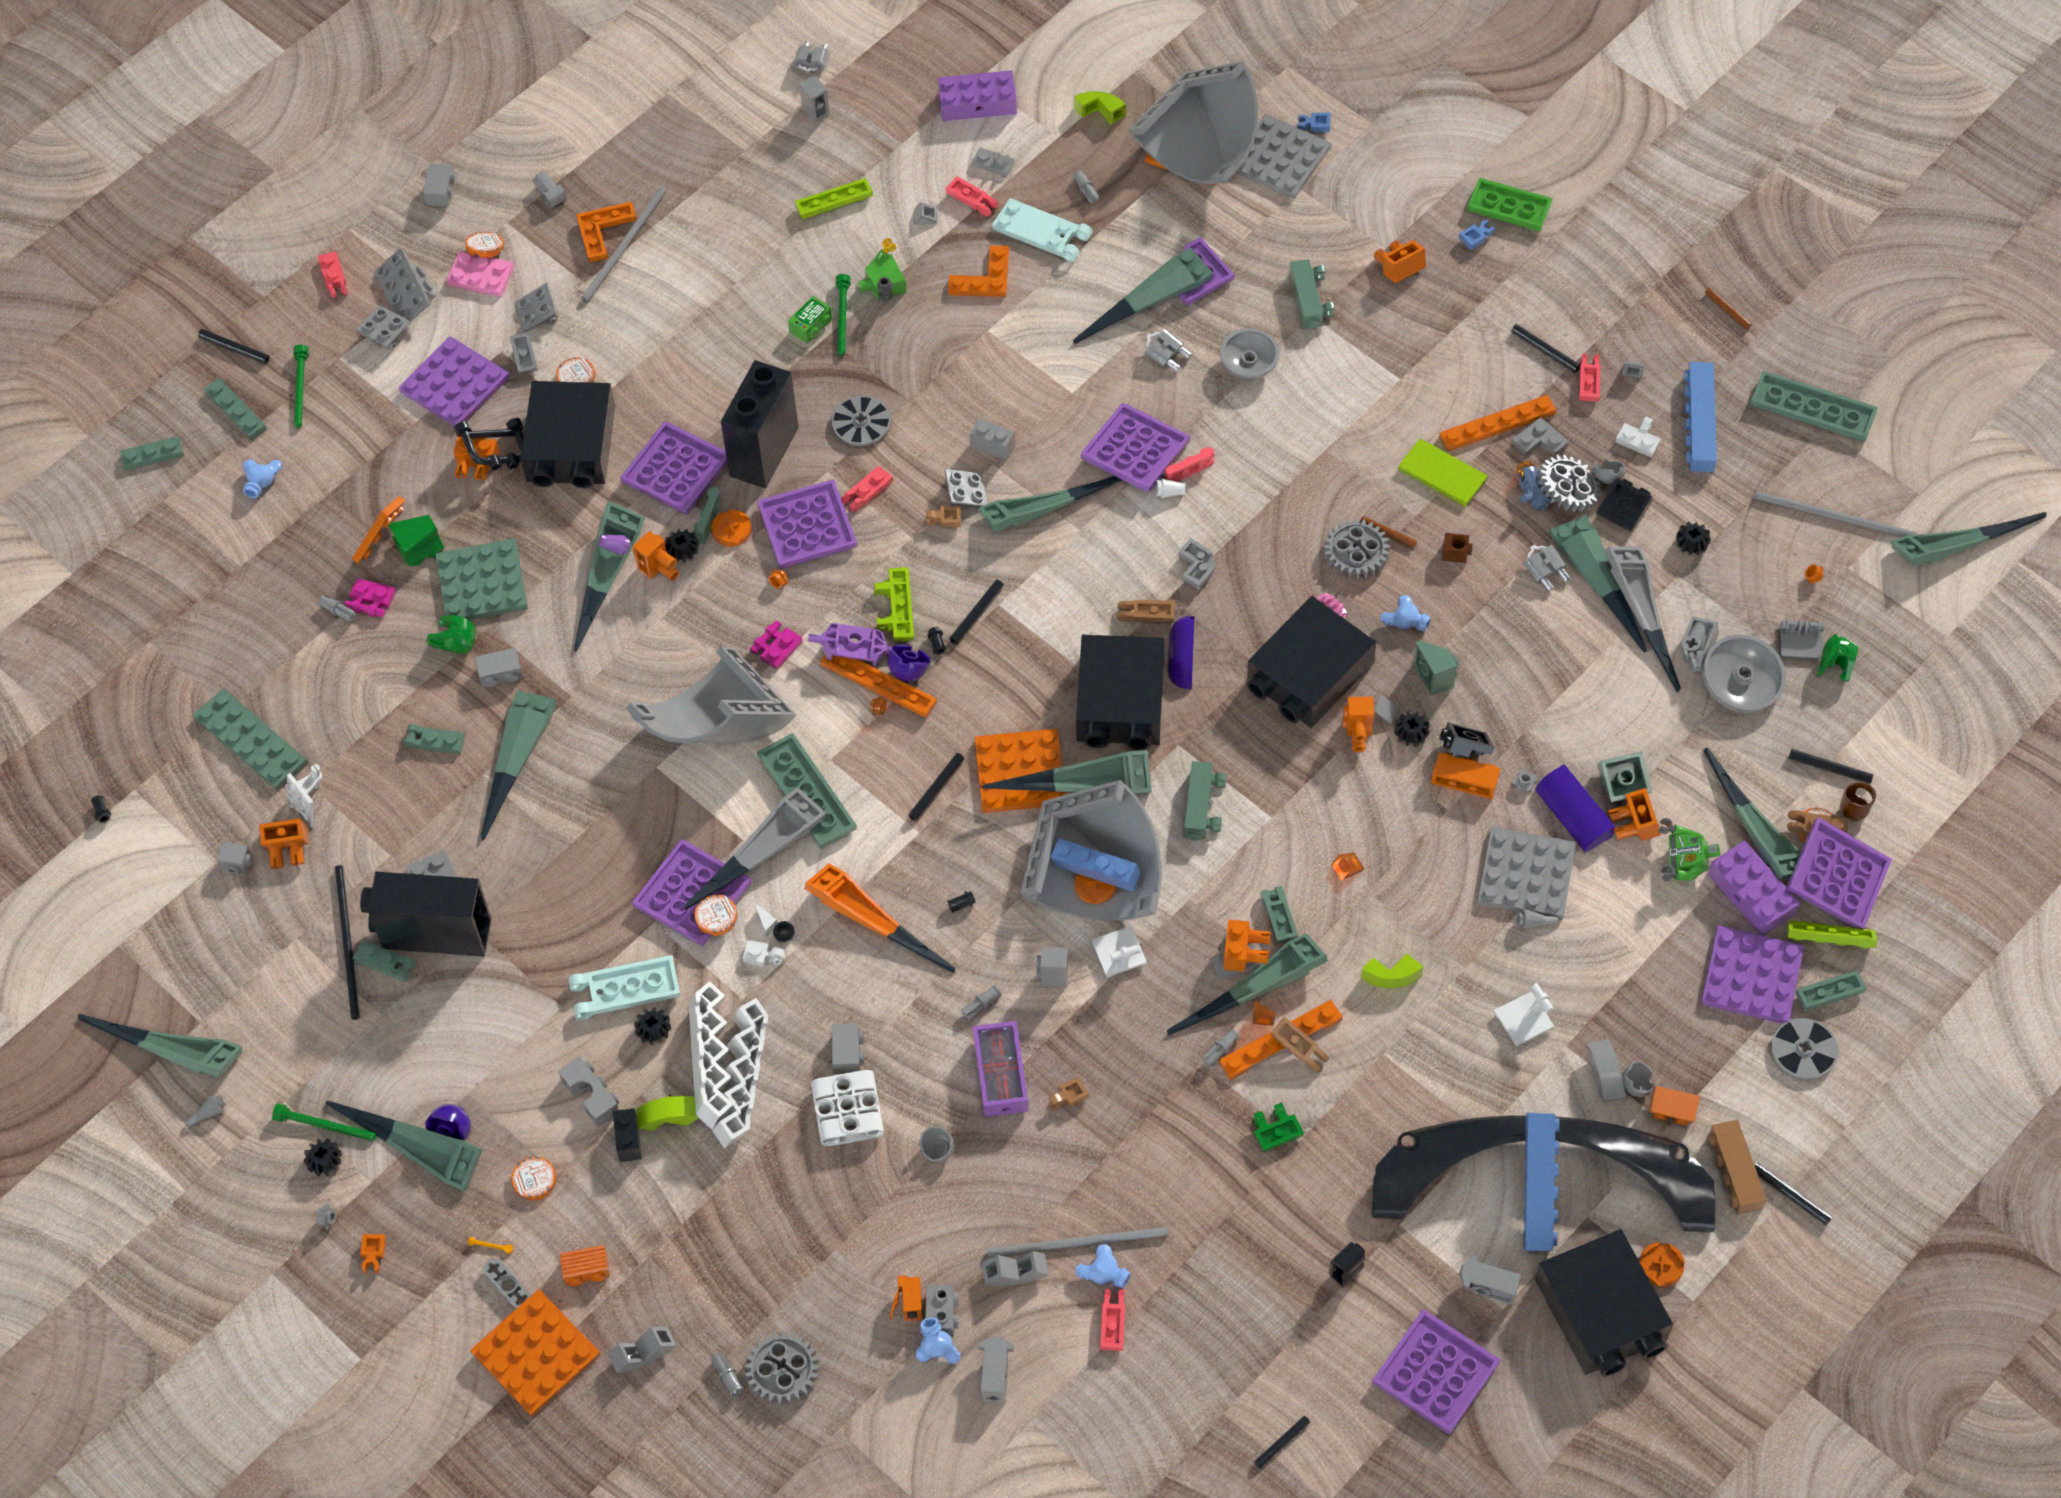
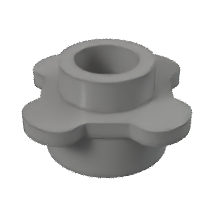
[1513,769,1538,792]
[316,1204,336,1230]

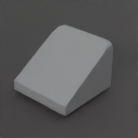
[914,202,937,225]
[1622,361,1645,378]
[1374,695,1399,726]

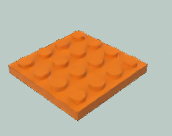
[975,728,1066,813]
[470,1289,601,1417]

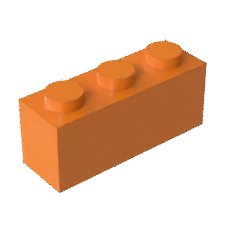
[1431,752,1501,800]

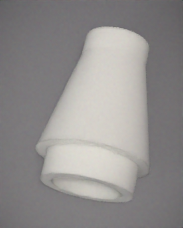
[1155,478,1185,498]

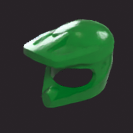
[427,615,476,654]
[1817,634,1858,682]

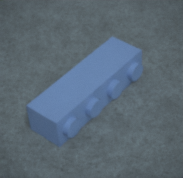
[1051,838,1141,892]

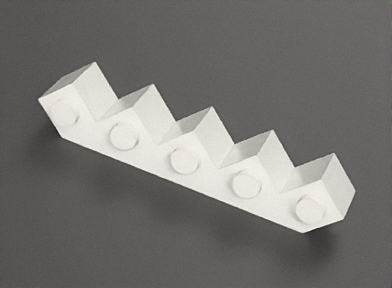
[688,981,733,1129]
[712,998,768,1149]

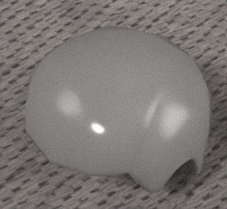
[1593,460,1626,484]
[1622,1061,1655,1097]
[919,1126,954,1163]

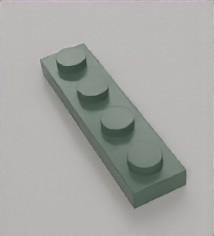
[203,378,267,440]

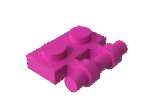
[344,578,396,617]
[750,620,803,670]

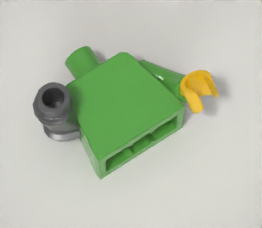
[858,238,907,301]

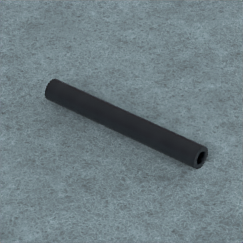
[1511,324,1580,373]
[198,329,270,364]
[949,579,1004,645]
[1788,749,1874,784]
[908,753,964,821]
[1755,1163,1833,1225]

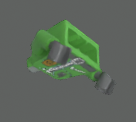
[1659,818,1720,882]

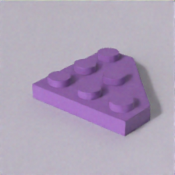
[1178,237,1235,306]

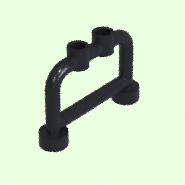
[454,418,524,471]

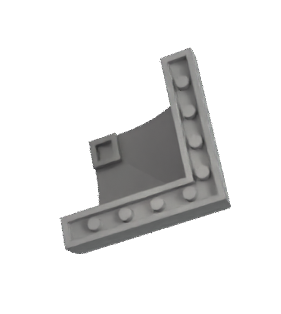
[1128,61,1258,184]
[626,647,797,743]
[1020,780,1162,921]

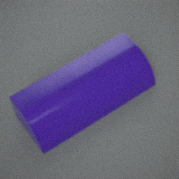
[1535,764,1615,853]

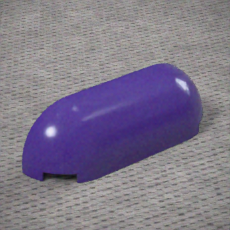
[1168,616,1194,689]

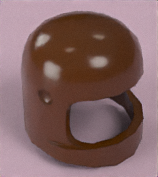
[1840,782,1876,821]

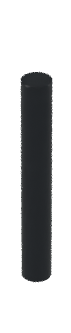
[1254,1416,1310,1469]

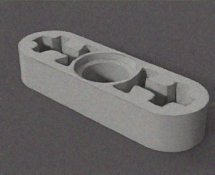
[483,1259,531,1310]

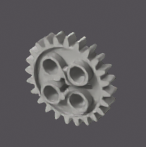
[1537,455,1601,512]
[1324,519,1390,579]
[745,1331,820,1406]

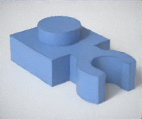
[1298,112,1331,132]
[1459,220,1495,250]

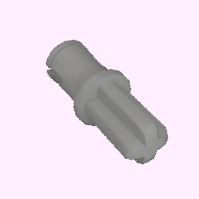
[1073,170,1099,204]
[318,594,356,622]
[961,985,1002,1019]
[1203,1029,1240,1066]
[711,1352,744,1397]

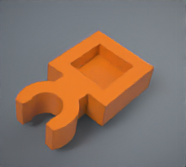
[360,1234,387,1274]

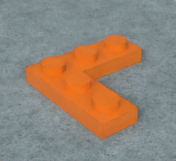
[576,201,637,263]
[948,245,1009,297]
[352,496,406,563]

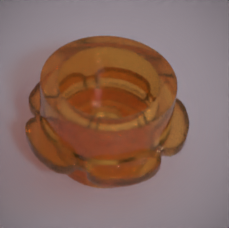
[870,696,887,716]

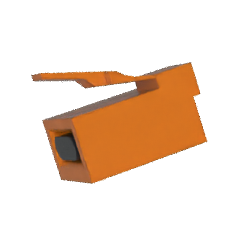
[890,1275,923,1321]

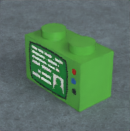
[788,296,832,343]

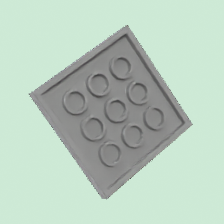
[1235,114,1331,199]
[1478,826,1576,920]

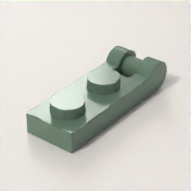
[694,487,721,545]
[403,724,465,754]
[1260,886,1298,944]
[353,940,416,982]

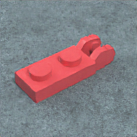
[946,176,999,217]
[317,251,348,299]
[1579,354,1601,402]
[1164,447,1215,482]
[841,466,893,512]
[1100,1289,1125,1351]

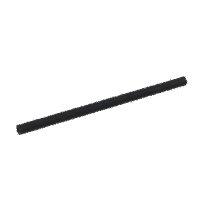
[335,865,360,1020]

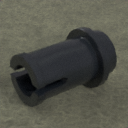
[927,627,946,655]
[91,795,111,823]
[947,891,976,913]

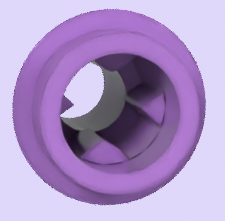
[598,534,630,555]

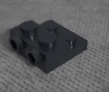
[1596,478,1653,533]
[1440,722,1494,758]

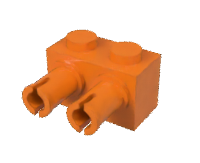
[1374,240,1426,284]
[454,437,500,481]
[632,531,679,581]
[1342,697,1374,752]
[1608,788,1661,842]
[259,818,309,869]
[1224,919,1271,972]

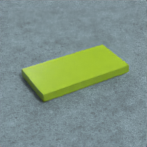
[1398,438,1488,507]

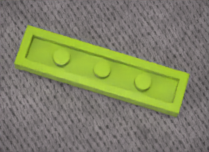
[795,178,873,219]
[1787,920,1877,949]

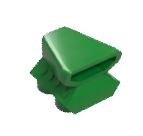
[389,515,445,566]

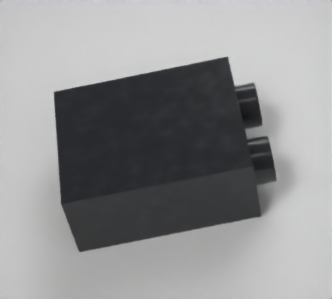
[720,360,799,489]
[520,381,615,488]
[1246,596,1376,728]
[1076,634,1165,750]
[360,871,492,957]
[1535,1229,1673,1377]

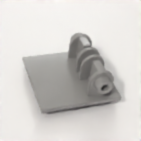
[516,283,558,332]
[356,305,411,350]
[945,469,988,509]
[1780,619,1824,659]

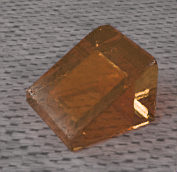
[1332,852,1365,880]
[1252,1000,1275,1026]

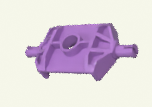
[808,623,892,667]

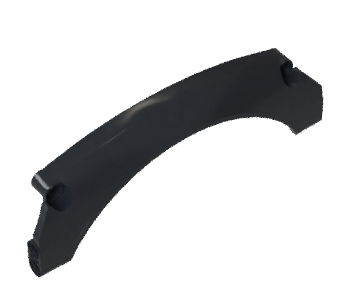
[1372,1115,1715,1233]

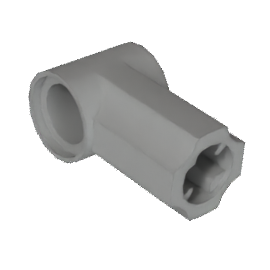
[533,172,567,208]

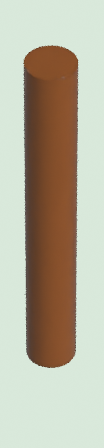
[1705,287,1752,330]
[1360,516,1417,548]

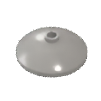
[1220,328,1279,379]

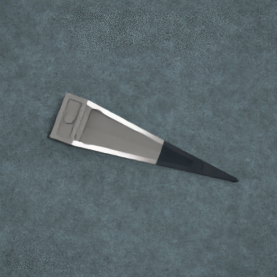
[1605,547,1681,693]
[685,787,826,910]

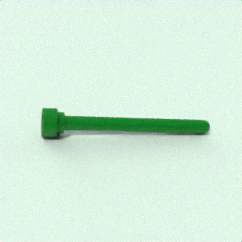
[835,274,851,356]
[293,344,309,428]
[272,1103,376,1141]

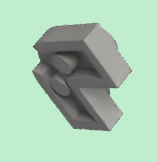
[1178,538,1215,590]

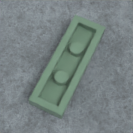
[120,436,184,471]
[1796,970,1866,1011]

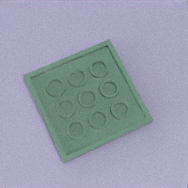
[435,538,528,620]

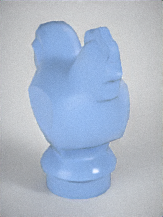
[243,459,282,498]
[1380,595,1431,632]
[1075,1244,1131,1289]
[916,1318,961,1364]

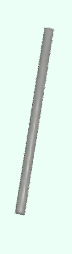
[581,188,666,302]
[1755,491,1917,537]
[988,1227,1168,1257]

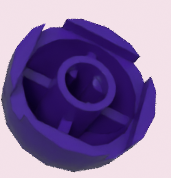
[888,645,930,683]
[425,1104,471,1141]

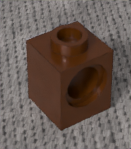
[1442,533,1473,563]

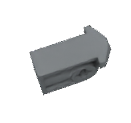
[1682,616,1719,672]
[1459,1255,1521,1305]
[978,1337,1014,1403]

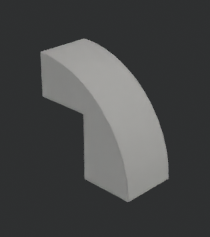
[1587,1039,1626,1101]
[981,1251,1049,1286]
[608,1327,676,1373]

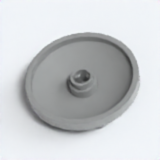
[1702,635,1786,713]

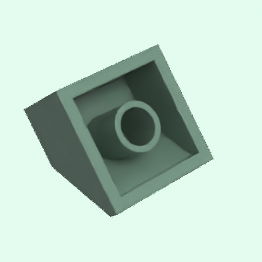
[1413,640,1458,696]
[1597,751,1652,802]

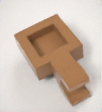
[926,506,961,527]
[1048,1077,1089,1111]

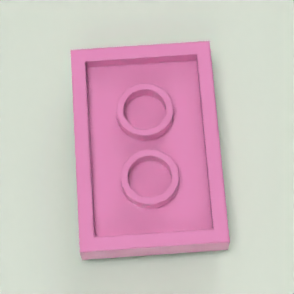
[446,251,514,297]

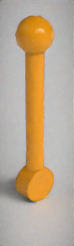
[467,1237,513,1254]

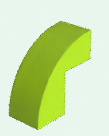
[1074,91,1126,125]
[1361,953,1424,988]
[636,1096,699,1131]

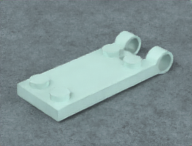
[992,198,1093,262]
[568,955,681,1020]

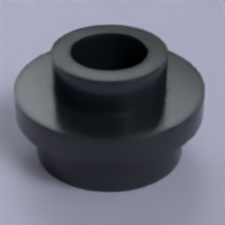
[773,921,795,942]

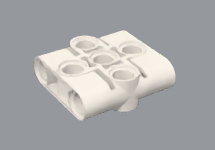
[811,1070,884,1146]

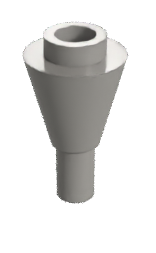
[1516,908,1558,930]
[186,1094,226,1128]

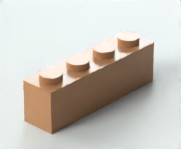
[1707,1119,1767,1215]

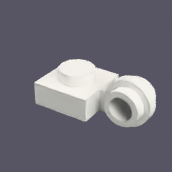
[743,940,786,966]

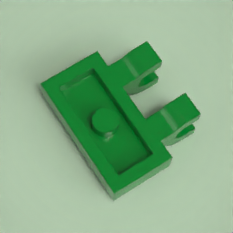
[1253,1102,1304,1153]

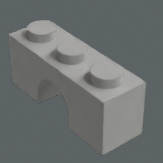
[558,1056,619,1127]

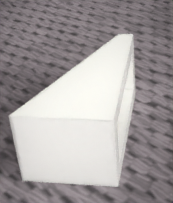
[755,904,777,937]

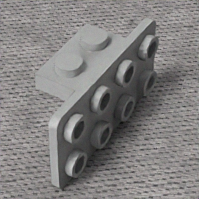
[375,249,436,321]

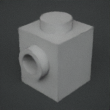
[217,842,253,874]

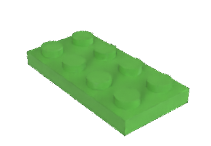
[1467,178,1553,232]

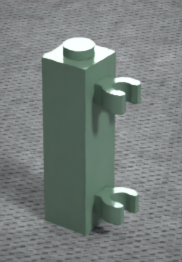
[1289,259,1335,329]
[1184,761,1227,840]

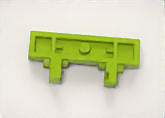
[874,567,914,642]

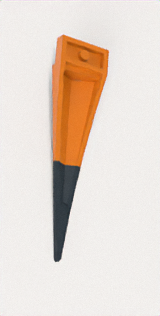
[804,863,955,973]

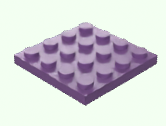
[398,336,510,426]
[1080,402,1190,493]
[620,421,727,515]
[757,479,857,569]
[1786,817,1892,929]
[632,839,752,947]
[1701,925,1804,1024]
[1372,1309,1501,1435]

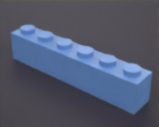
[1684,362,1717,472]
[1523,1112,1559,1251]

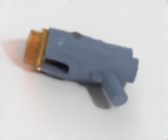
[1516,461,1551,511]

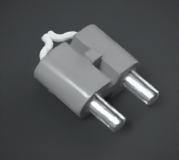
[793,41,829,73]
[1145,329,1192,372]
[1523,545,1570,592]

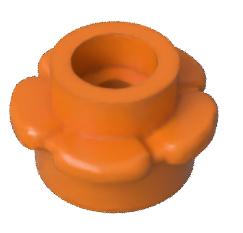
[1804,564,1824,584]
[769,570,788,589]

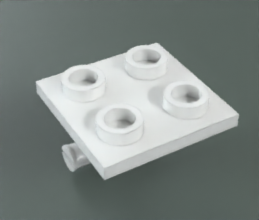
[286,764,322,828]
[1091,926,1147,978]
[1494,984,1554,1047]

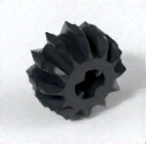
[1676,521,1711,556]
[665,528,699,563]
[1394,711,1430,747]
[634,1007,672,1045]
[304,1138,342,1177]

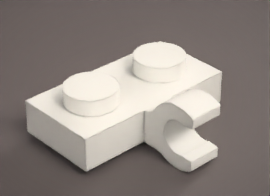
[1615,417,1661,458]

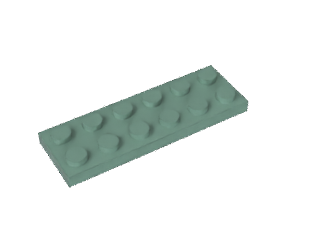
[1750,371,1878,442]
[193,688,308,790]
[757,733,857,849]

